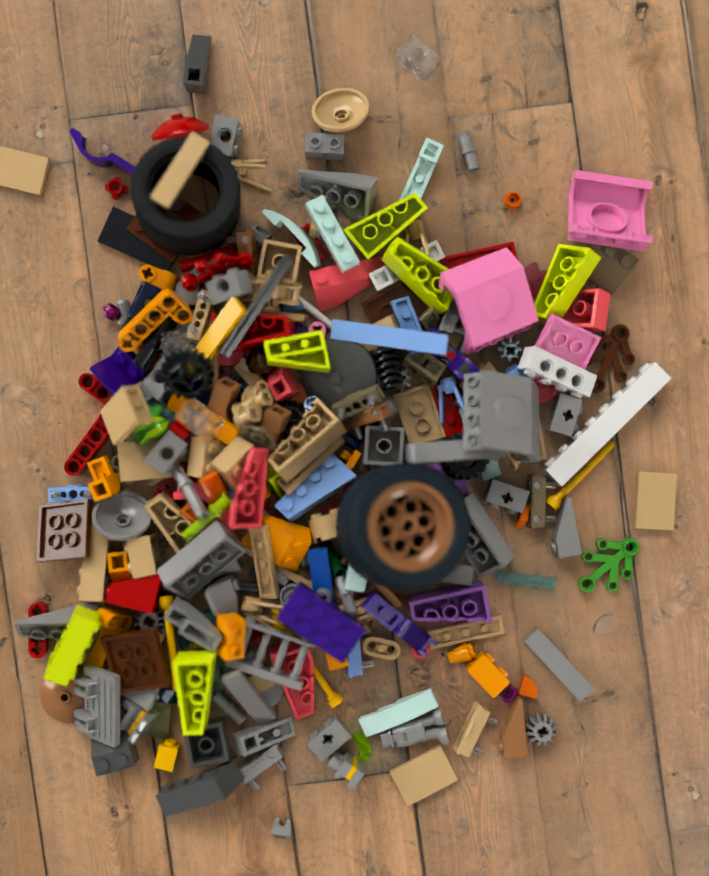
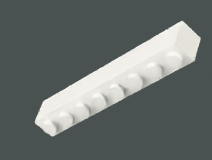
[542,362,671,487]

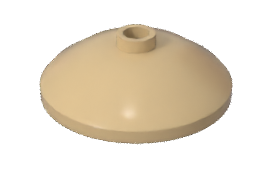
[312,88,369,132]

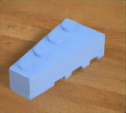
[274,453,358,522]

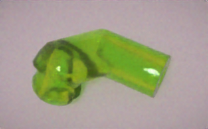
[352,730,371,761]

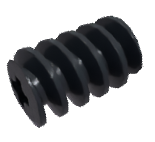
[374,347,405,391]

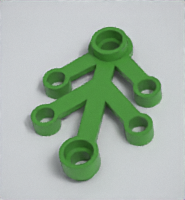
[578,537,639,592]

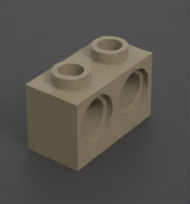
[401,352,447,388]

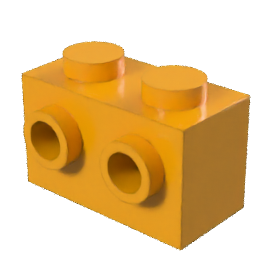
[465,651,511,698]

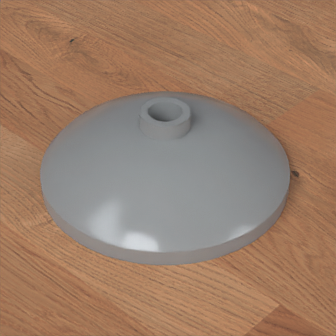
[92,491,152,541]

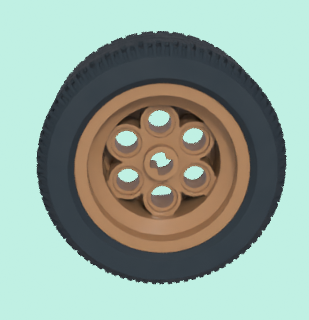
[336,462,471,591]

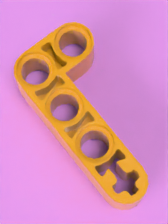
[118,288,192,352]
[83,606,133,675]

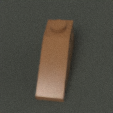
[497,694,528,759]

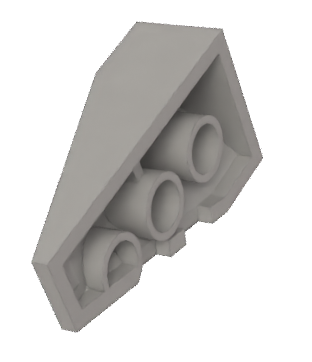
[298,170,378,221]
[205,574,240,616]
[15,604,101,647]

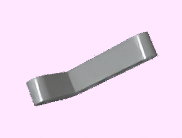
[403,440,505,465]

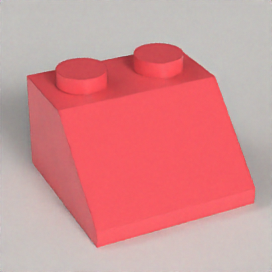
[563,289,611,331]

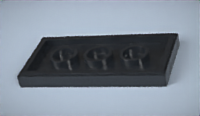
[97,207,173,271]

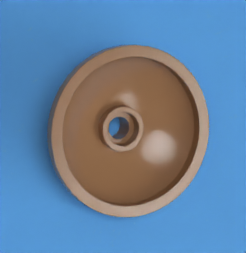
[40,665,85,723]

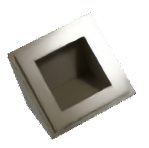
[418,306,441,332]

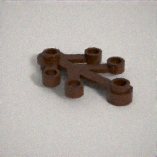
[587,324,635,393]

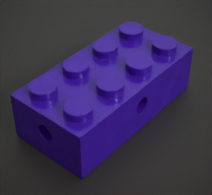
[276,581,366,663]

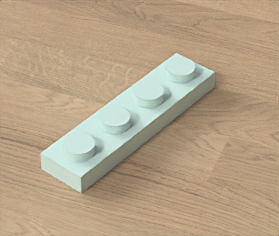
[305,195,360,273]

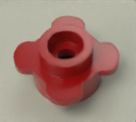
[105,177,128,200]

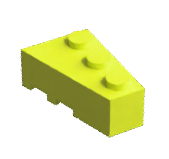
[264,330,331,373]

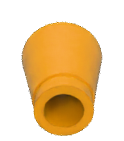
[447,642,477,664]

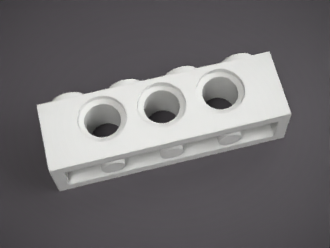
[517,346,597,399]

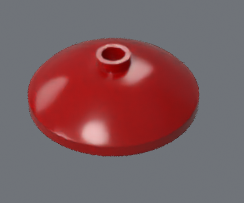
[151,113,210,140]

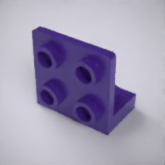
[90,346,150,396]

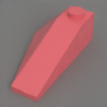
[309,256,386,312]
[229,447,269,529]
[270,641,314,720]

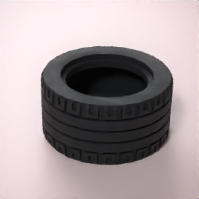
[130,137,241,256]

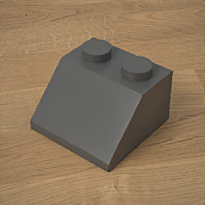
[91,730,139,777]

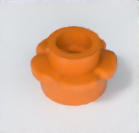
[503,191,522,210]

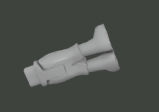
[380,707,450,748]

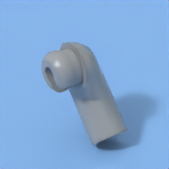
[117,298,131,327]

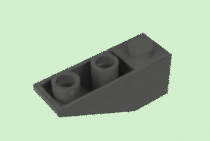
[183,34,212,94]

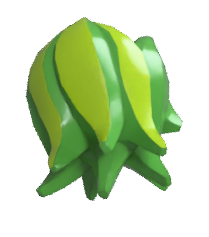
[130,405,170,448]

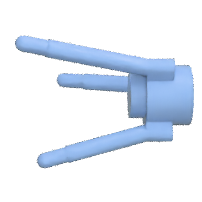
[437,376,464,424]

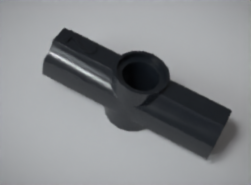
[133,316,178,372]

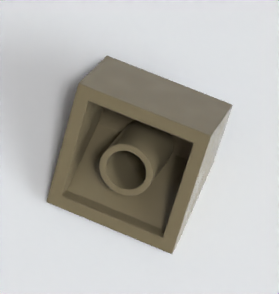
[588,245,639,295]

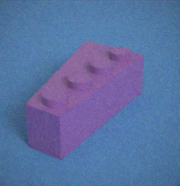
[406,579,492,623]

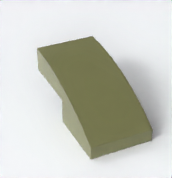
[149,700,173,738]

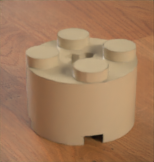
[308,508,338,544]

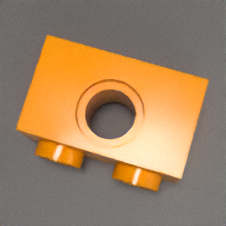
[215,612,246,662]

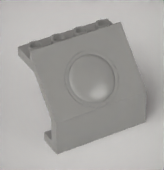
[463,369,540,463]

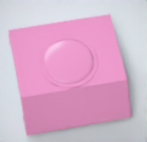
[567,170,653,252]
[438,247,539,355]

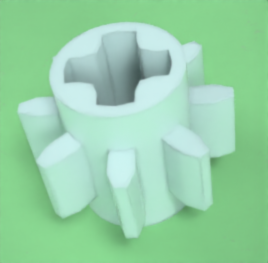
[497,338,522,361]

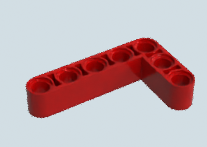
[64,373,113,476]

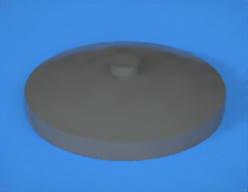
[302,339,378,412]

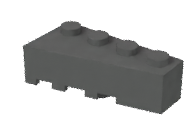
[156,759,244,817]

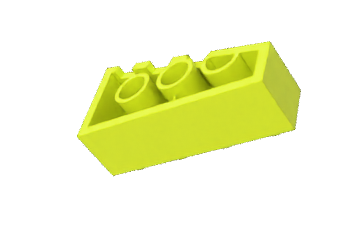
[343,192,428,259]
[381,237,454,315]
[534,244,601,324]
[44,604,101,686]
[172,650,217,736]

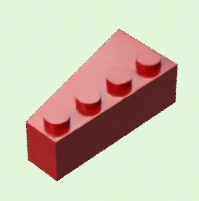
[210,313,296,353]

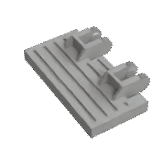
[73,664,120,748]

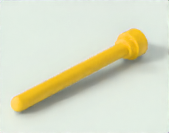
[546,441,615,512]
[158,595,177,692]
[283,627,344,709]

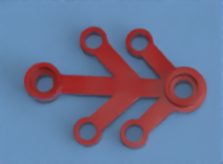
[181,252,254,292]

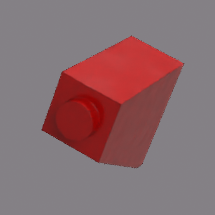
[105,574,163,614]

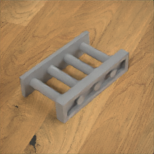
[225,616,316,691]

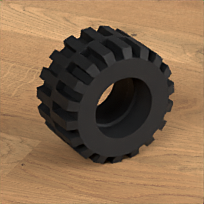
[440,432,490,480]

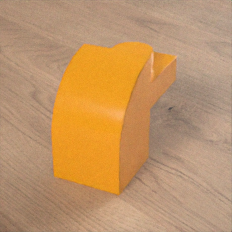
[87,455,120,502]

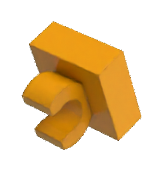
[339,450,362,470]

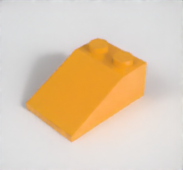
[242,514,312,571]

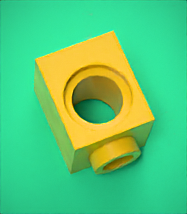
[153,738,181,772]

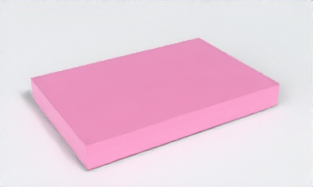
[535,313,602,370]

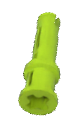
[181,492,233,543]

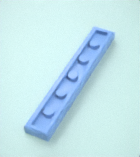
[330,319,449,355]

